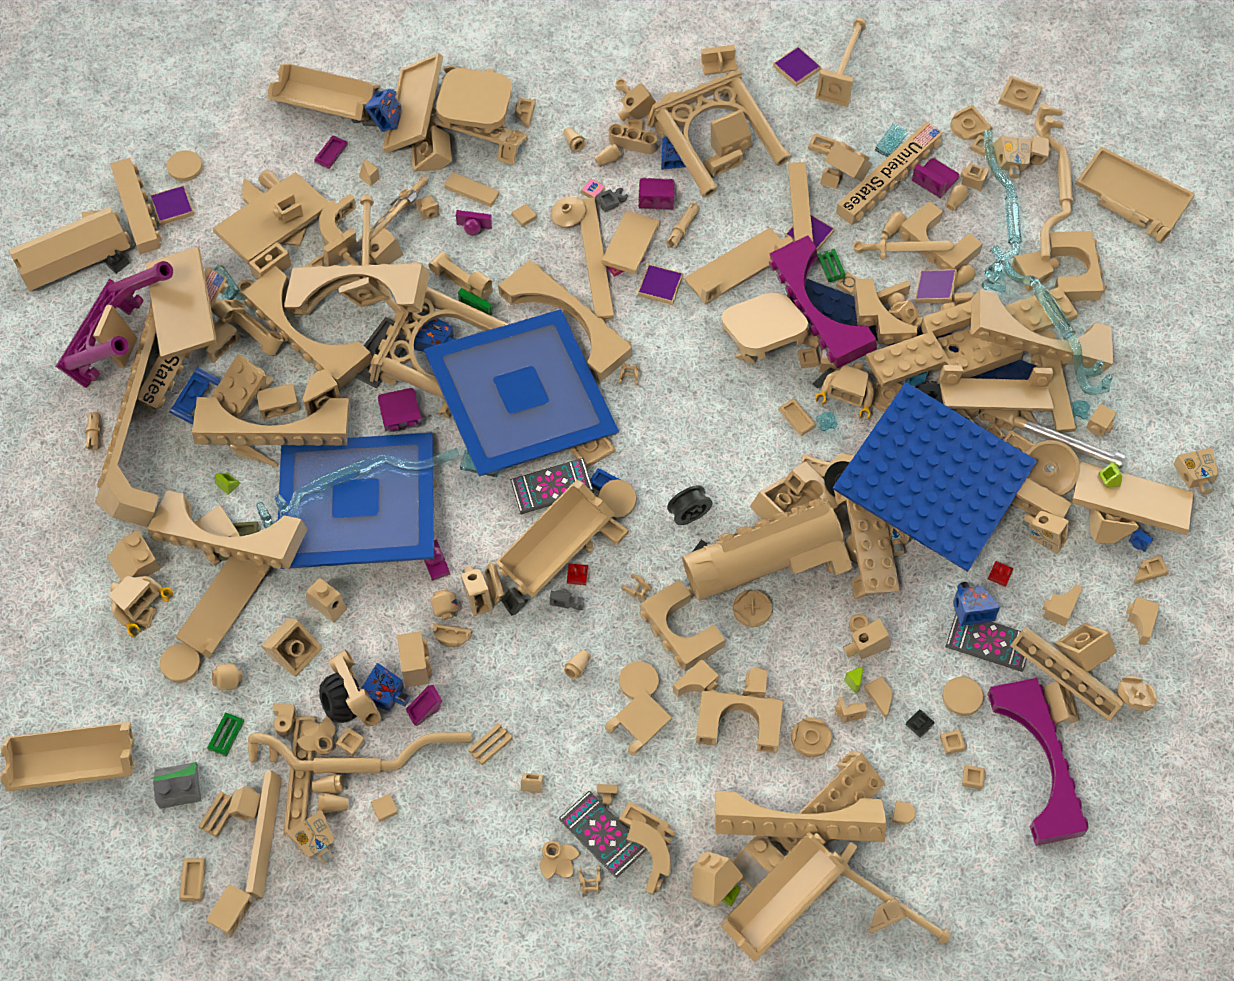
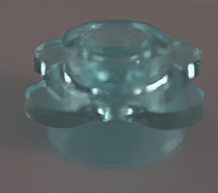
[1072,400,1090,419]
[816,412,838,431]

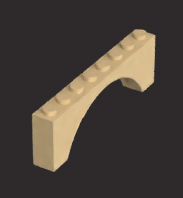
[498,260,632,383]
[284,262,430,315]
[242,266,372,389]
[971,289,1113,372]
[192,397,350,446]
[147,490,308,569]
[714,791,886,842]

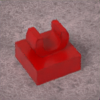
[988,561,1014,587]
[567,563,588,585]

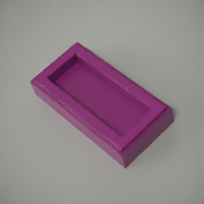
[314,135,348,169]

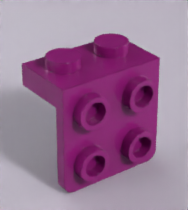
[912,158,959,198]
[638,178,674,210]
[378,388,422,432]

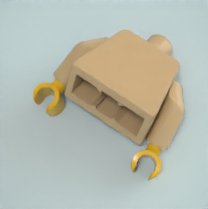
[815,363,874,420]
[109,576,173,638]

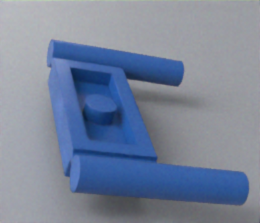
[169,367,221,425]

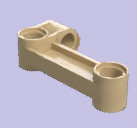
[428,252,493,300]
[211,299,284,356]
[328,650,381,726]

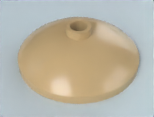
[1026,440,1080,496]

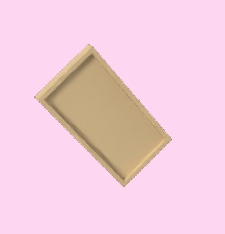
[382,53,443,153]
[1075,146,1195,229]
[213,172,328,265]
[145,246,217,360]
[1072,461,1193,535]

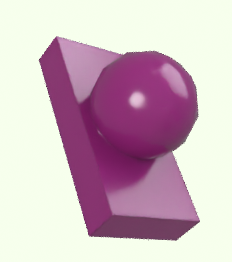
[455,210,493,236]
[424,539,450,581]
[405,685,443,726]

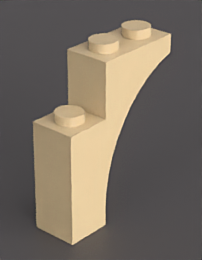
[853,278,917,345]

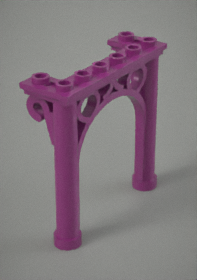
[55,261,173,388]

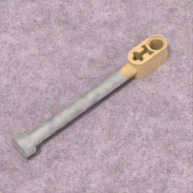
[979,409,1125,469]

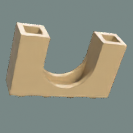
[899,201,983,271]
[1049,231,1105,301]
[639,580,725,671]
[696,689,783,753]

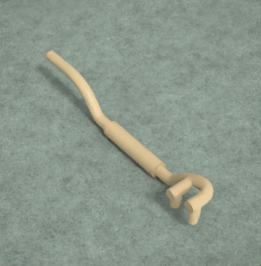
[1035,103,1073,261]
[248,732,471,774]

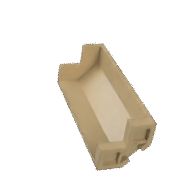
[268,63,381,121]
[9,207,131,291]
[495,479,615,598]
[0,722,134,792]
[720,832,846,962]

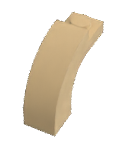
[319,194,356,246]
[627,819,671,895]

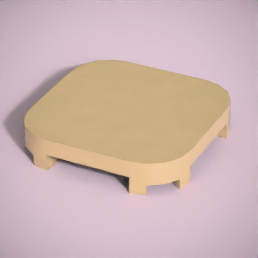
[436,68,512,133]
[721,293,809,360]

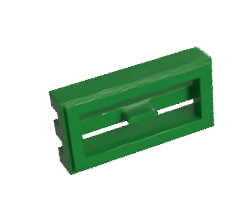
[817,249,846,283]
[458,288,492,315]
[207,712,244,757]

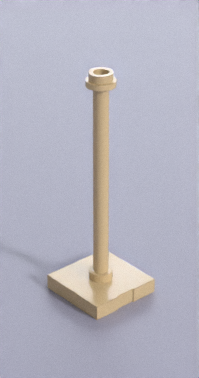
[815,18,866,107]
[339,195,391,307]
[323,228,414,324]
[825,842,951,944]

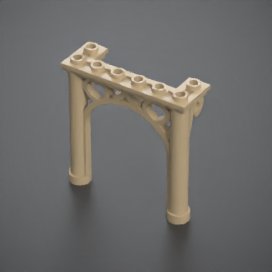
[646,70,791,198]
[369,287,508,400]

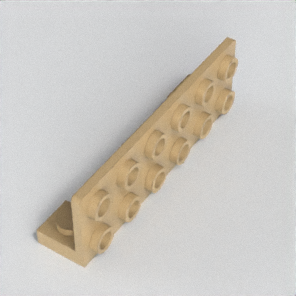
[428,106,528,165]
[685,228,793,304]
[938,365,1054,411]
[834,490,900,599]
[176,556,271,659]
[768,751,885,853]

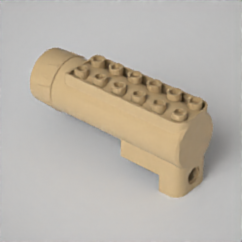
[682,498,853,601]

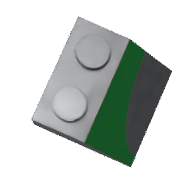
[153,762,201,809]

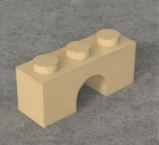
[784,462,843,514]

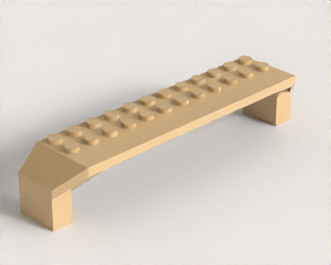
[95,302,159,527]

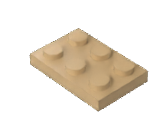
[211,354,267,419]

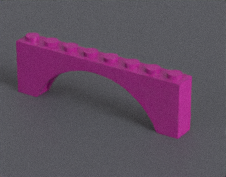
[769,235,877,369]
[987,678,1089,846]

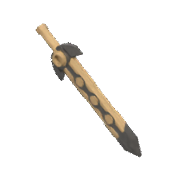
[349,176,428,257]

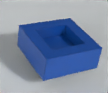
[1129,529,1153,552]

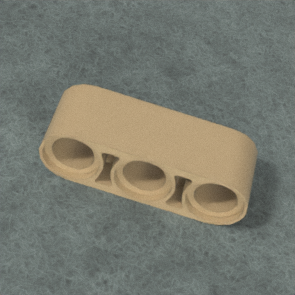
[609,124,658,154]

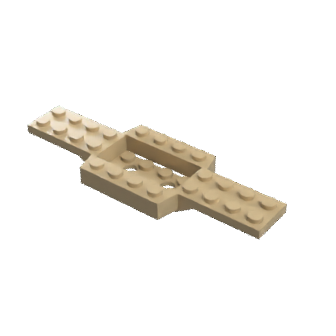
[865,287,1078,387]

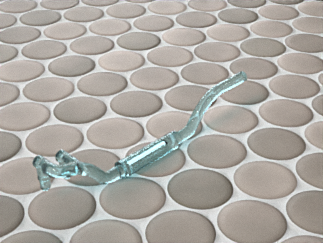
[981,129,1022,293]
[991,245,1113,395]
[256,448,460,529]

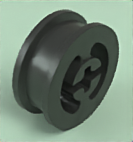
[667,485,713,525]

